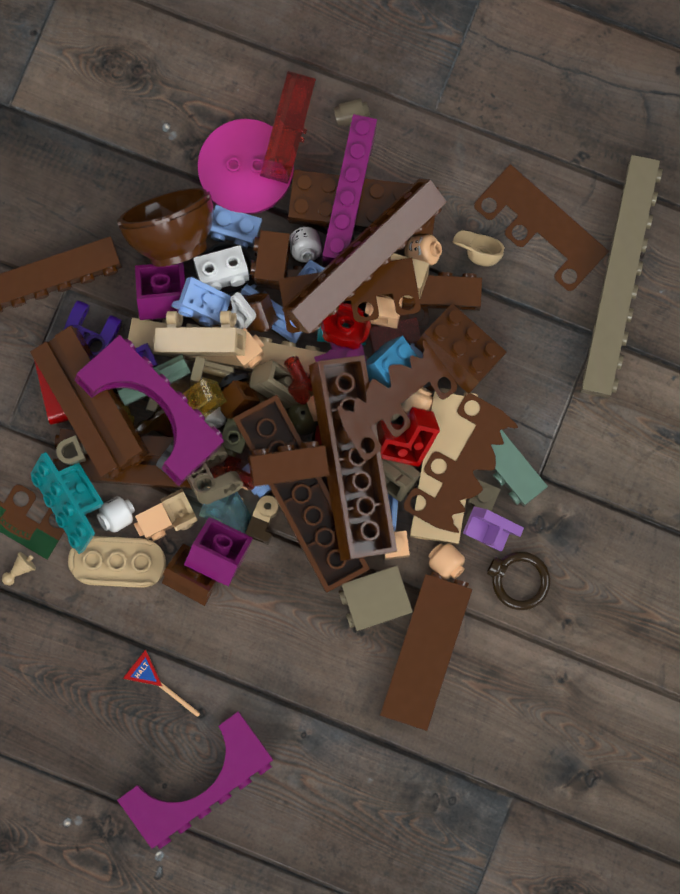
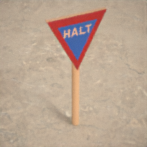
[123,650,200,716]

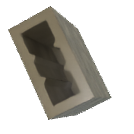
[338,566,413,632]

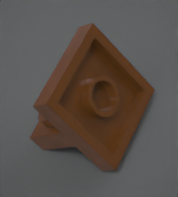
[162,544,217,606]

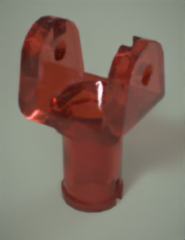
[284,356,312,404]
[210,457,255,490]

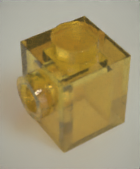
[183,378,227,417]

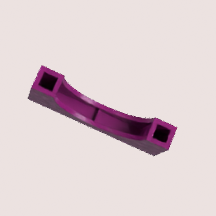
[322,114,377,267]
[75,335,224,486]
[117,712,274,849]

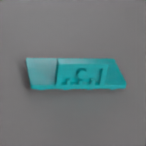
[31,452,104,554]

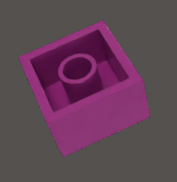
[135,262,186,320]
[184,517,253,587]

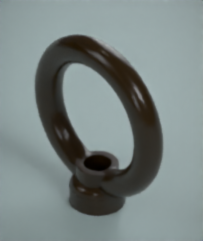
[486,552,550,610]

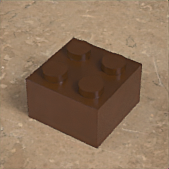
[250,230,291,290]

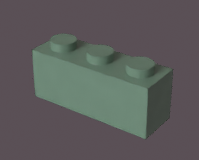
[491,430,548,507]

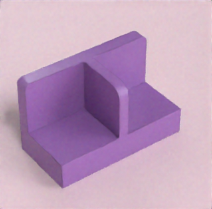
[463,506,524,551]

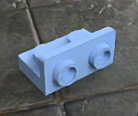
[209,205,262,249]
[172,277,231,327]

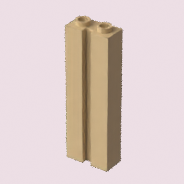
[410,388,480,545]

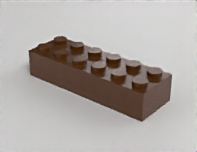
[288,170,439,238]

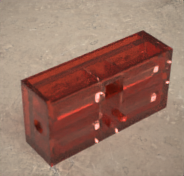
[260,71,316,184]

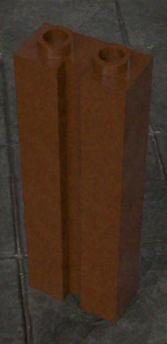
[30,326,149,480]
[53,429,204,491]
[380,571,473,731]

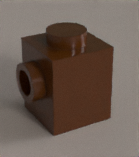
[216,380,261,419]

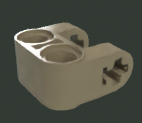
[187,444,243,504]

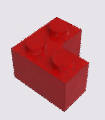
[376,407,440,467]

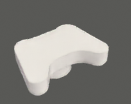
[218,292,256,329]

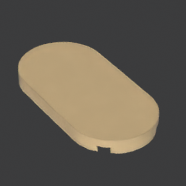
[68,536,166,588]

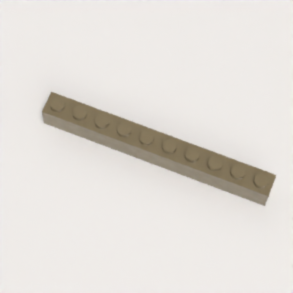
[580,155,663,398]

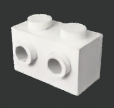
[193,245,249,291]

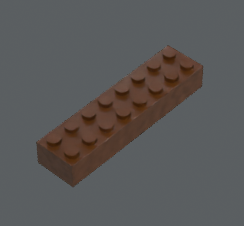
[309,355,397,561]
[232,395,370,593]

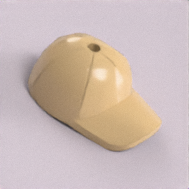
[453,230,505,267]

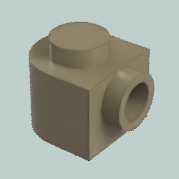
[56,435,88,466]

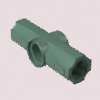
[116,354,191,406]

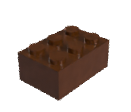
[414,303,507,394]
[248,441,329,487]

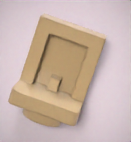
[160,489,198,531]

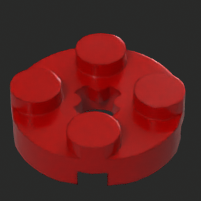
[321,303,371,349]

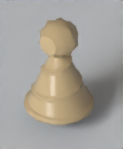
[2,552,36,585]

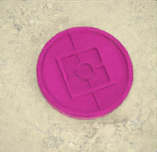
[198,119,294,215]

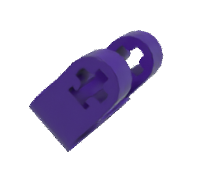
[64,300,122,357]

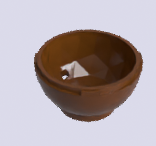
[117,188,213,267]

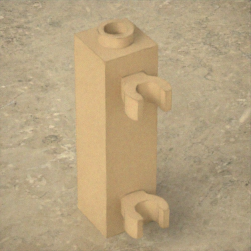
[152,311,246,356]

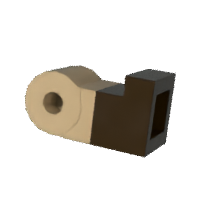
[245,495,279,545]

